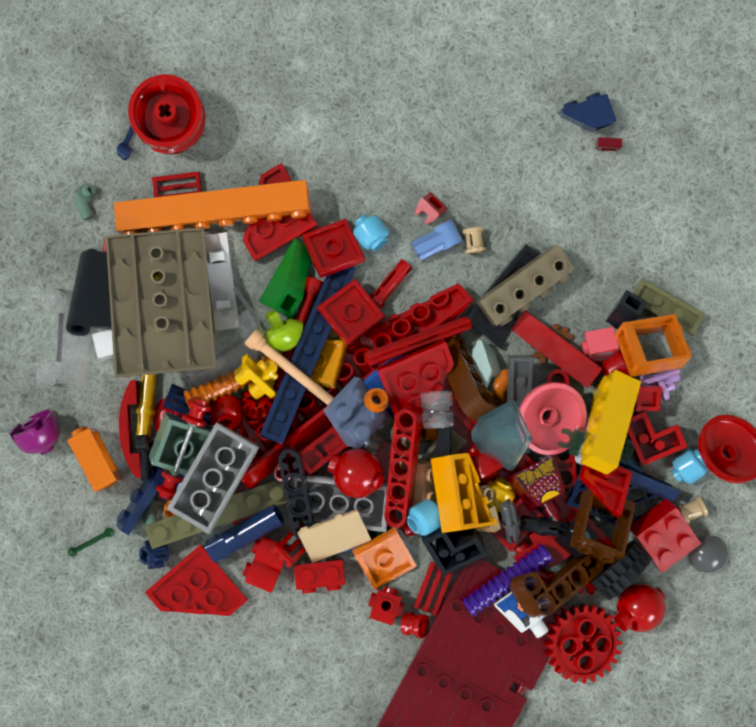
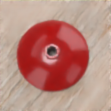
[698,415,756,484]

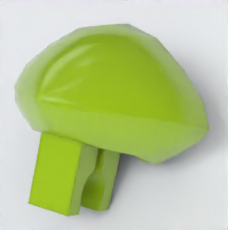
[263,310,303,352]

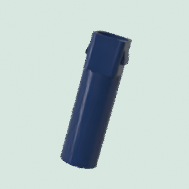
[204,504,285,563]

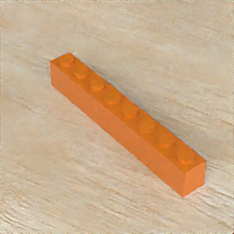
[114,180,312,234]

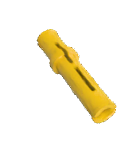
[135,374,157,437]

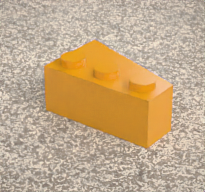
[431,453,498,533]

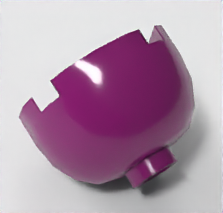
[9,409,60,455]

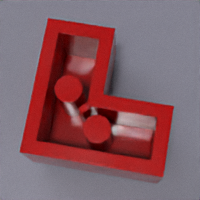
[626,411,687,466]

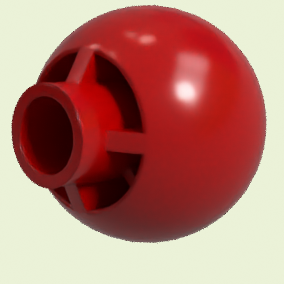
[328,449,384,498]
[613,583,666,632]

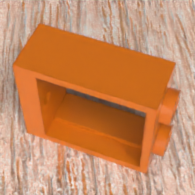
[615,314,692,377]
[67,426,123,492]

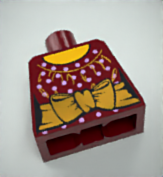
[507,455,565,518]

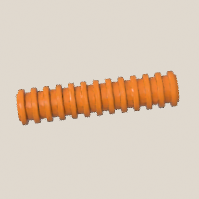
[184,356,279,408]

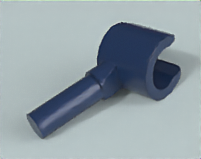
[117,125,134,160]

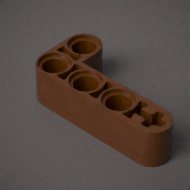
[441,334,506,425]
[510,554,604,618]

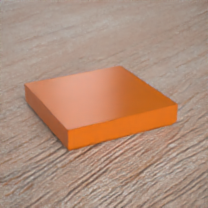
[352,528,417,590]

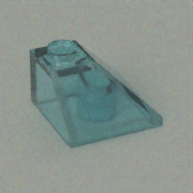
[471,400,533,470]

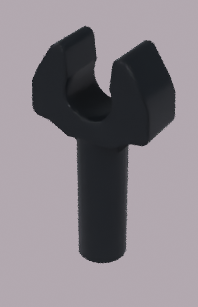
[136,434,154,481]

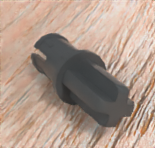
[500,499,522,544]

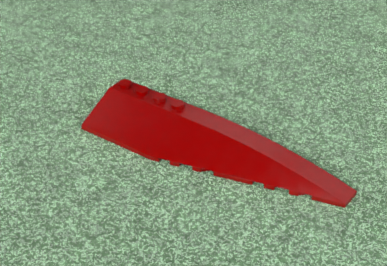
[208,283,474,489]

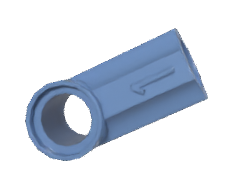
[411,220,463,261]

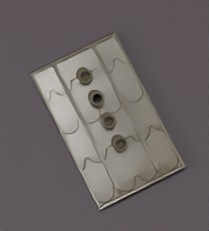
[106,228,216,378]

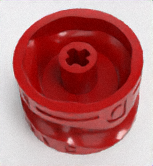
[128,74,206,155]

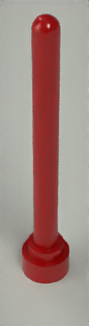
[274,277,324,389]

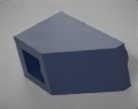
[559,92,617,132]

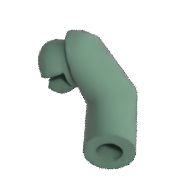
[74,184,95,221]
[142,498,161,525]

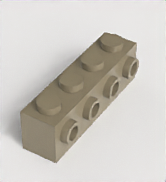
[476,245,575,326]

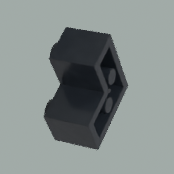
[421,527,487,576]

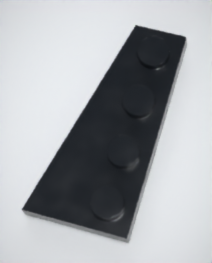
[465,244,539,349]

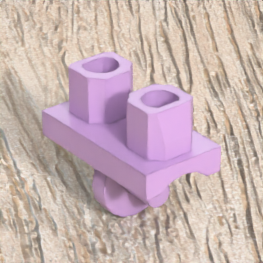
[636,368,681,401]

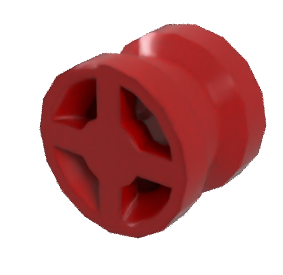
[401,611,429,639]

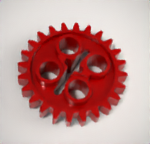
[544,603,623,684]

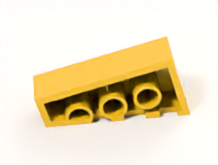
[581,370,641,475]

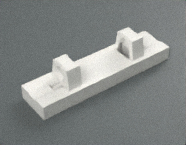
[204,232,240,331]

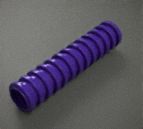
[462,544,553,616]

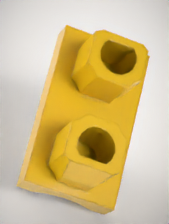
[234,354,278,400]

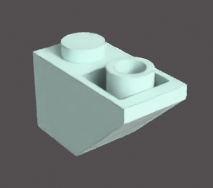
[471,340,501,393]

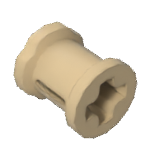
[462,227,487,254]
[677,496,708,524]

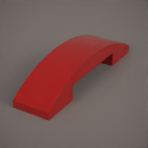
[119,380,141,478]

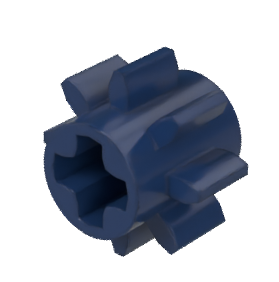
[139,540,170,569]

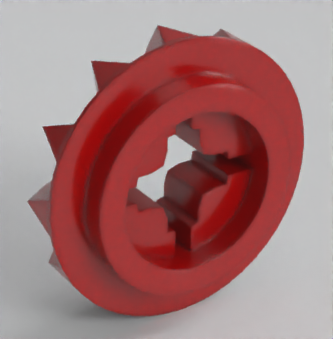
[240,387,277,419]

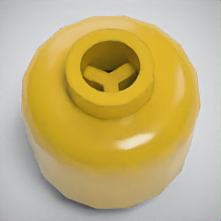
[486,477,516,514]

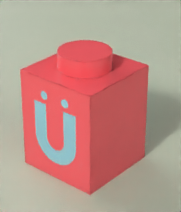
[581,327,619,363]

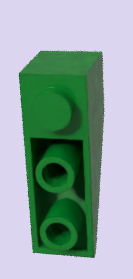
[259,238,311,319]

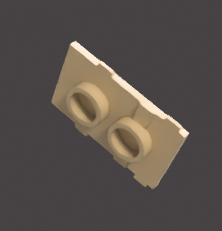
[298,509,372,563]

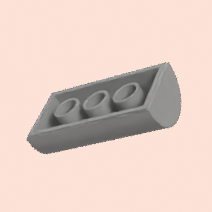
[167,423,260,534]
[289,474,388,532]

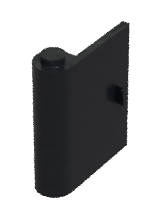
[65,249,112,336]

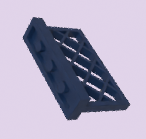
[565,462,680,525]

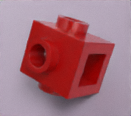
[368,586,405,626]

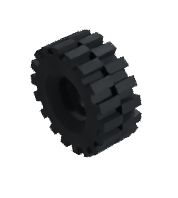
[590,540,652,600]

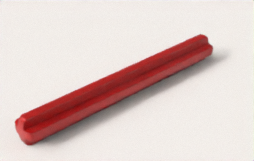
[364,316,472,366]

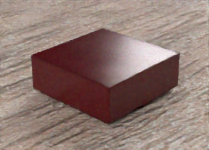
[595,137,623,151]

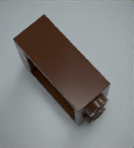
[569,488,636,563]

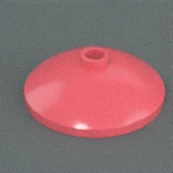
[517,382,587,455]

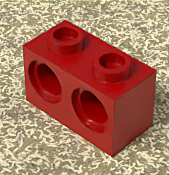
[300,425,347,475]

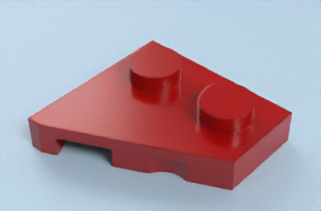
[579,464,633,517]

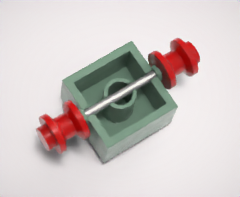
[149,396,213,500]

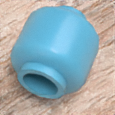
[353,215,389,251]
[671,448,708,484]
[407,499,441,536]

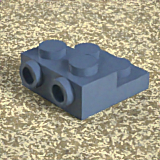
[323,377,389,449]

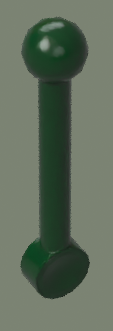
[68,528,114,557]

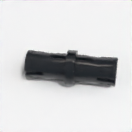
[519,515,567,537]

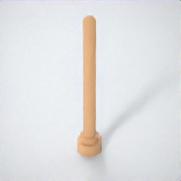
[244,329,334,405]

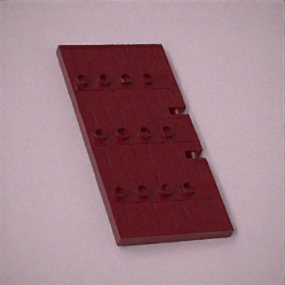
[376,559,571,727]

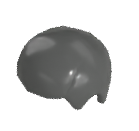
[688,535,728,573]

